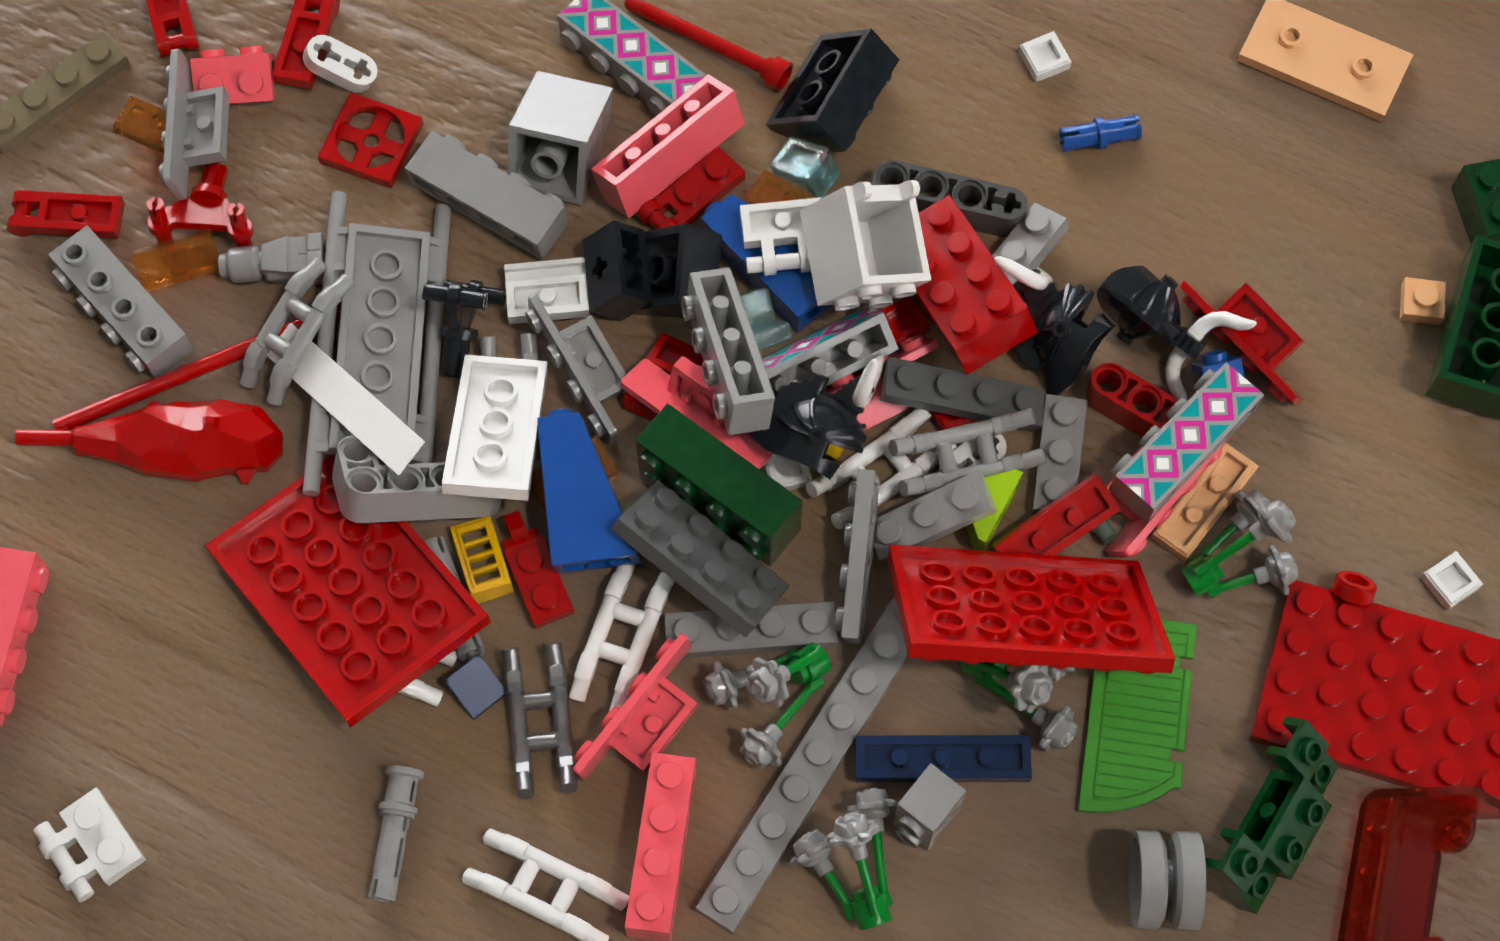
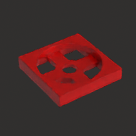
[318,92,424,189]

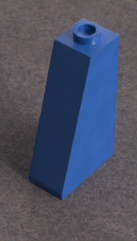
[701,194,832,334]
[537,409,642,574]

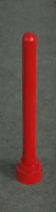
[624,0,793,91]

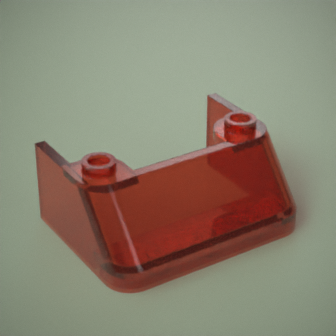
[1337,786,1500,941]

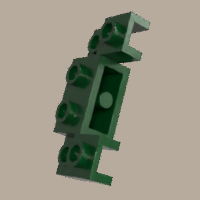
[1205,716,1338,914]

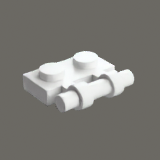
[740,197,821,276]
[33,787,146,902]

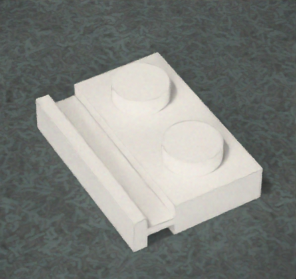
[504,257,590,324]

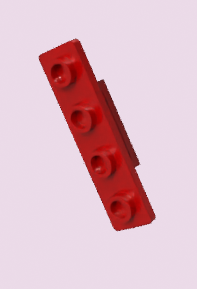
[1179,280,1305,405]

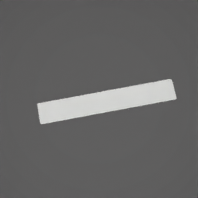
[268,323,425,475]

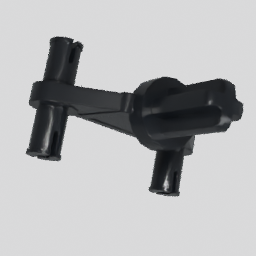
[422,279,506,378]

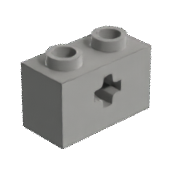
[893,763,966,851]

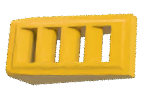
[450,516,514,604]

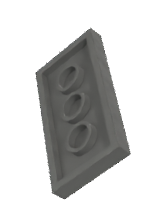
[611,480,790,637]

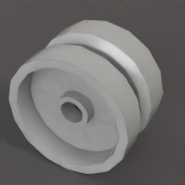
[1128,830,1206,932]

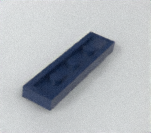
[855,735,1032,782]

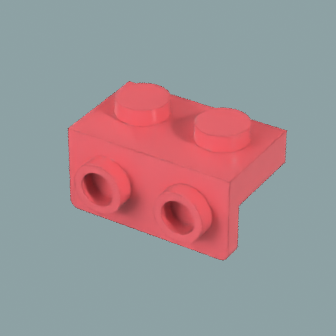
[190,46,276,104]

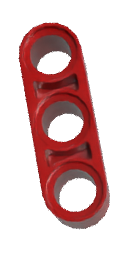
[1086,363,1178,438]

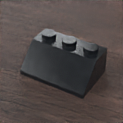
[766,28,900,153]

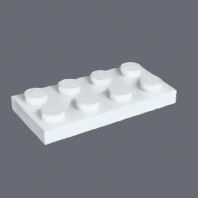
[442,355,548,501]

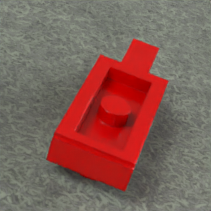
[502,510,574,629]

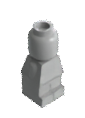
[218,232,326,285]

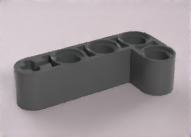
[871,160,1027,237]

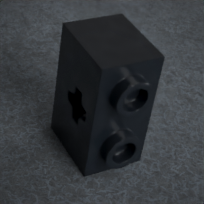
[583,220,653,321]

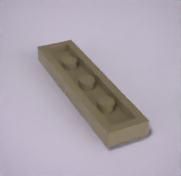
[0,31,130,155]

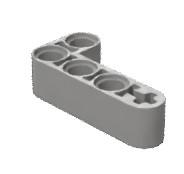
[332,435,503,523]

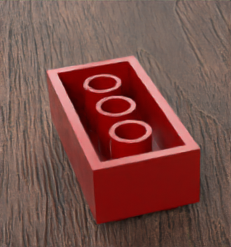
[914,195,1038,375]

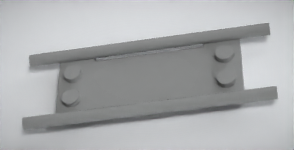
[303,191,451,496]

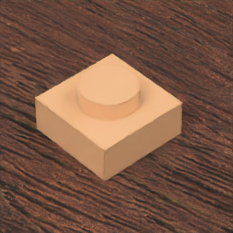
[1400,277,1446,325]

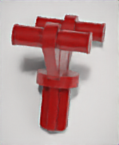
[146,162,254,250]

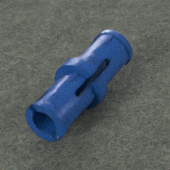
[1058,114,1142,153]

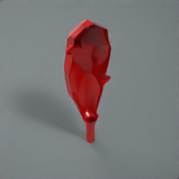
[15,399,284,485]

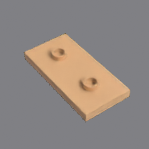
[1237,0,1414,122]

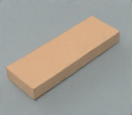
[1151,443,1259,563]

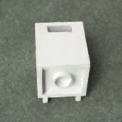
[800,180,931,311]

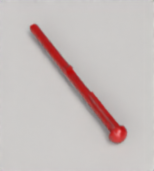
[52,298,342,430]

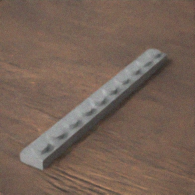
[695,595,908,935]

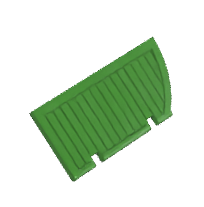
[1078,619,1197,814]

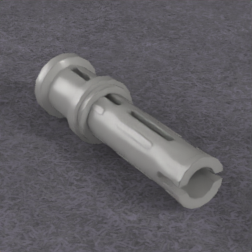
[367,765,425,903]

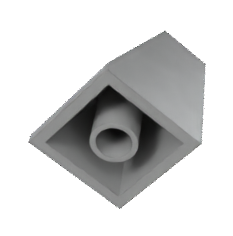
[507,71,613,206]

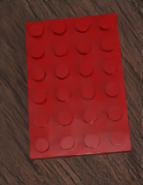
[205,455,491,728]
[887,544,1175,674]
[1249,580,1500,816]

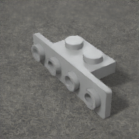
[159,49,230,200]
[525,293,627,445]

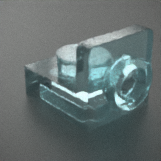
[770,137,840,198]

